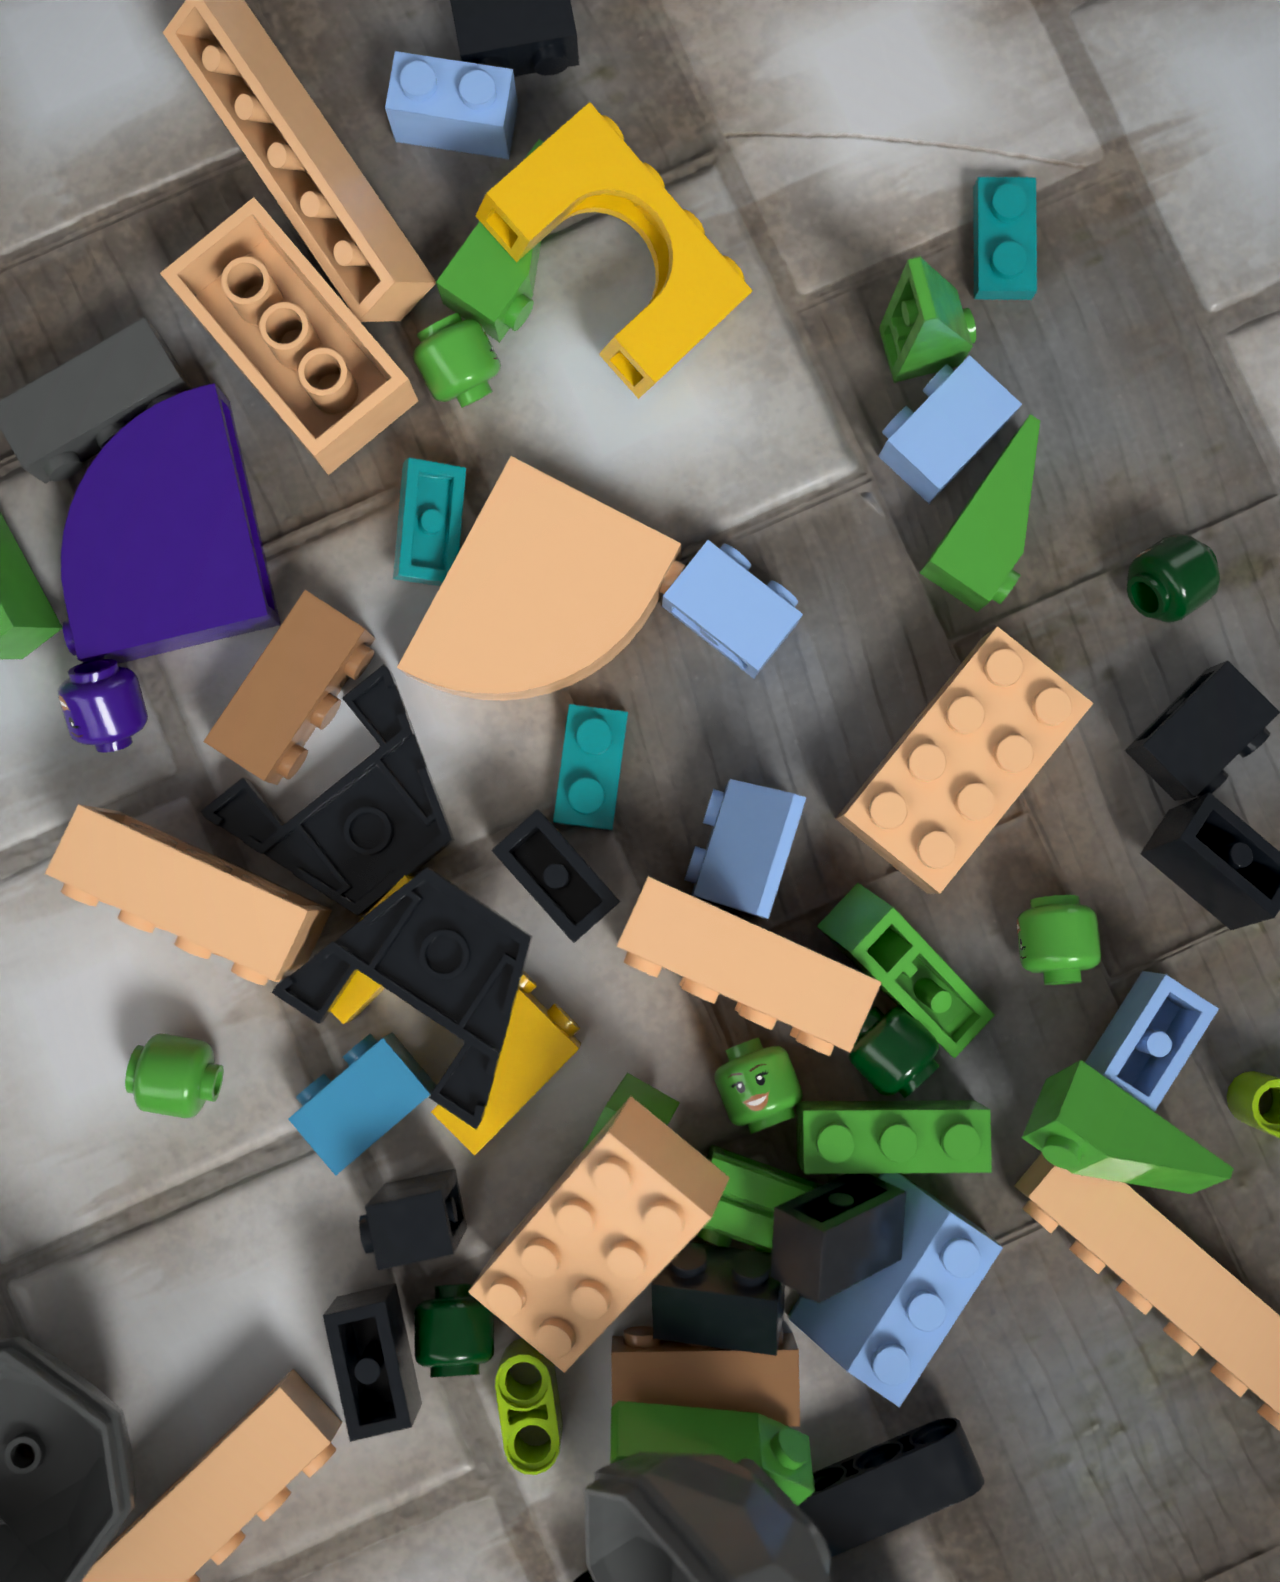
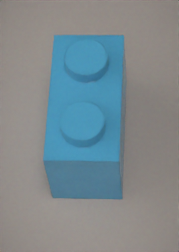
[288,1033,437,1176]

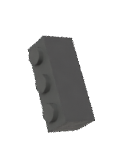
[0,317,192,484]

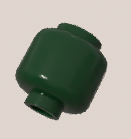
[1127,533,1220,623]
[848,1006,940,1098]
[414,1284,494,1378]

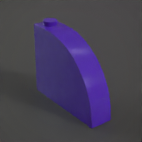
[61,383,281,664]

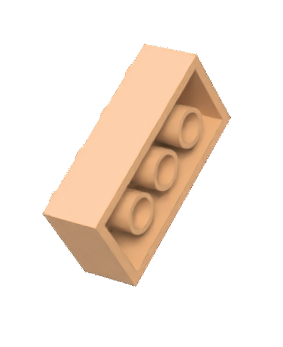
[160,197,418,475]
[835,626,1093,894]
[45,804,332,986]
[617,876,882,1056]
[468,1096,730,1373]

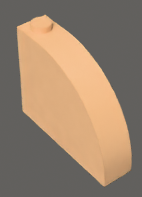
[397,456,686,701]

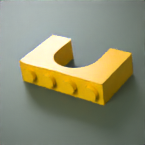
[475,102,753,399]
[330,875,581,1156]

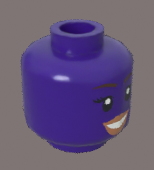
[58,659,148,753]

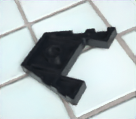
[200,664,455,916]
[271,868,533,1129]

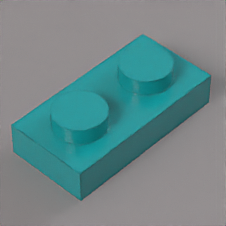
[973,177,1037,300]
[393,457,466,586]
[553,704,628,831]

